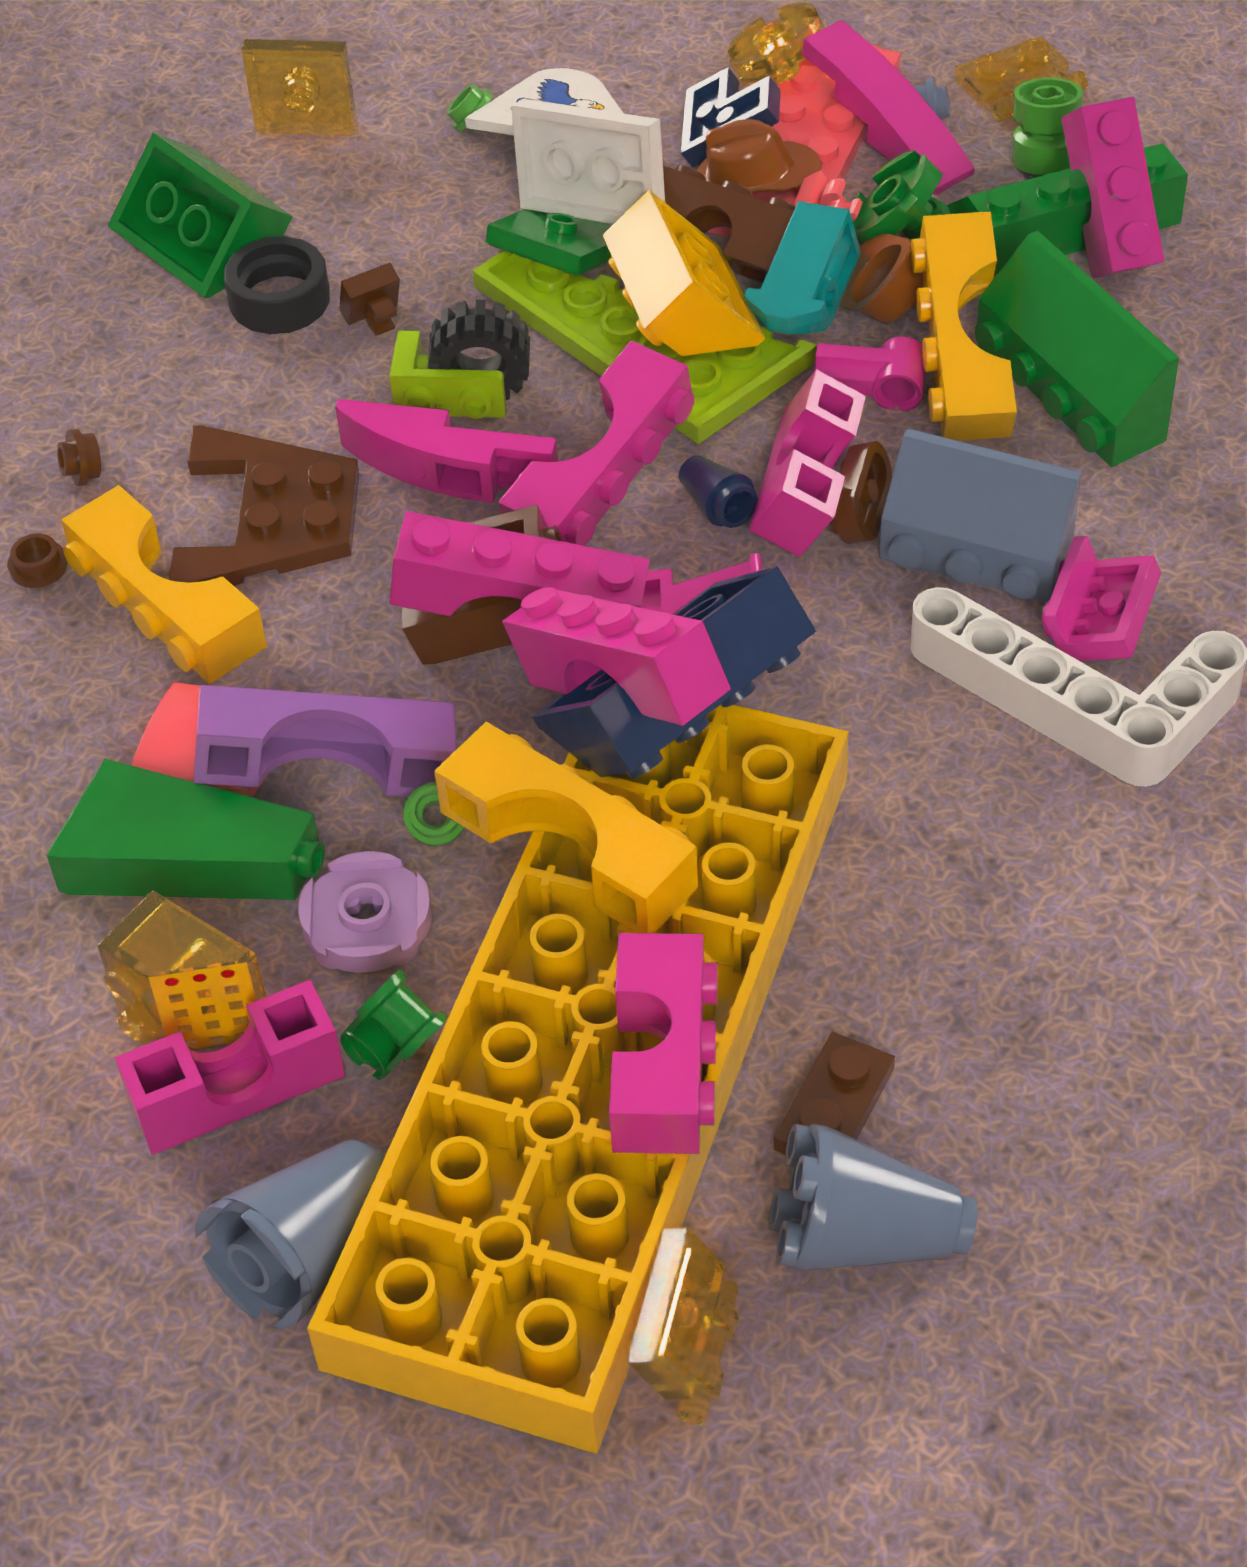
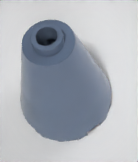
[195,1139,385,1329]

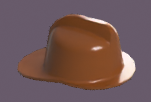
[697,119,822,193]
[839,234,924,324]

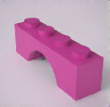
[498,341,694,546]
[390,511,650,616]
[502,587,731,726]

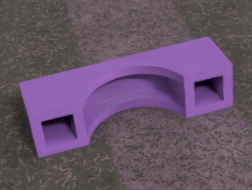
[193,685,457,797]

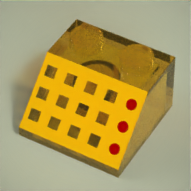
[97,890,267,1050]

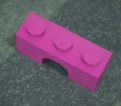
[1061,96,1165,279]
[749,369,866,557]
[609,933,718,1154]
[114,979,345,1155]

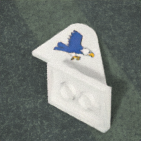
[465,68,665,224]

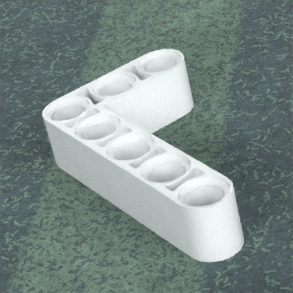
[910,587,1247,787]

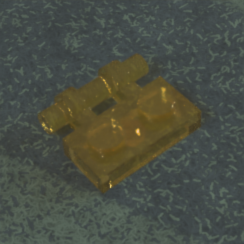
[955,36,1088,121]
[627,1227,740,1425]

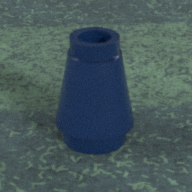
[679,455,758,528]

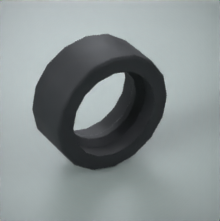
[224,236,330,334]

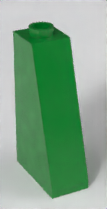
[46,759,325,900]

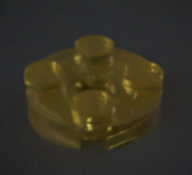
[728,2,826,84]

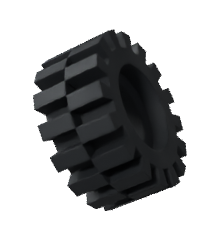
[428,299,530,400]

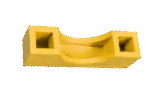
[910,211,1017,441]
[61,485,267,684]
[434,722,698,934]

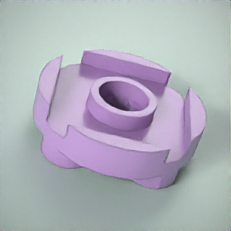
[298,851,432,973]

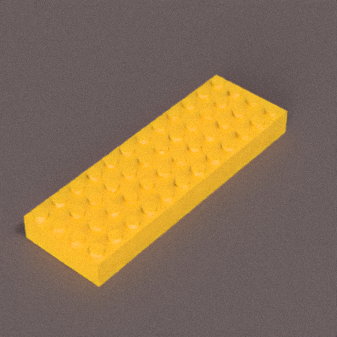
[307,705,849,1454]

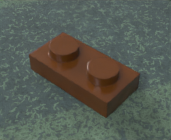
[774,1031,895,1155]

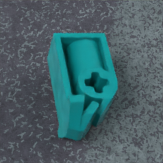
[744,201,861,335]

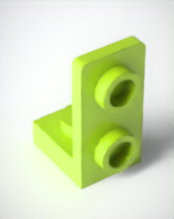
[389,330,507,419]

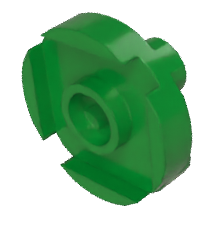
[853,150,943,245]

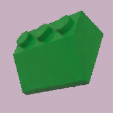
[107,132,293,299]

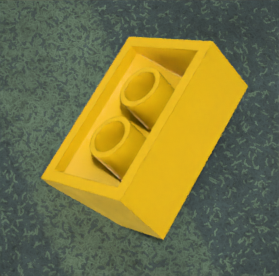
[603,190,766,356]

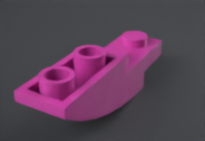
[335,399,558,503]

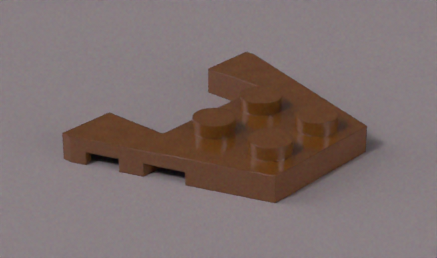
[169,425,359,586]

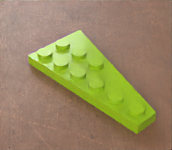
[472,251,818,444]

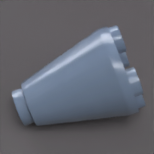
[769,1124,977,1271]

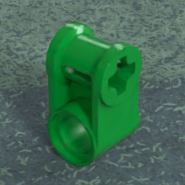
[340,969,448,1080]

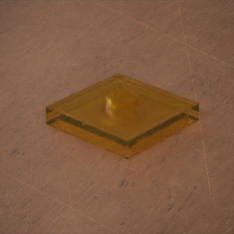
[241,39,358,136]

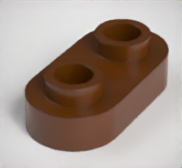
[829,441,892,544]

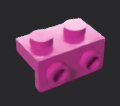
[1042,536,1161,661]

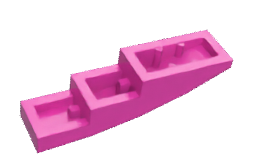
[802,20,975,196]

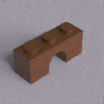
[663,165,795,283]

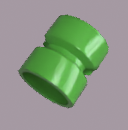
[1012,77,1083,175]

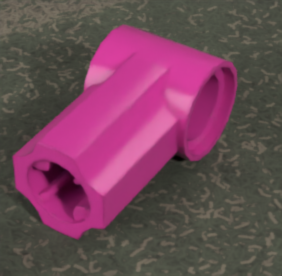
[814,337,926,411]

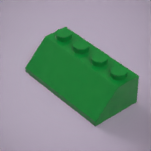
[947,143,1188,275]
[975,230,1179,468]

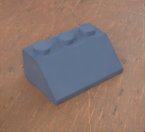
[880,428,1082,603]

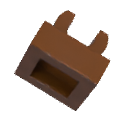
[339,262,400,336]

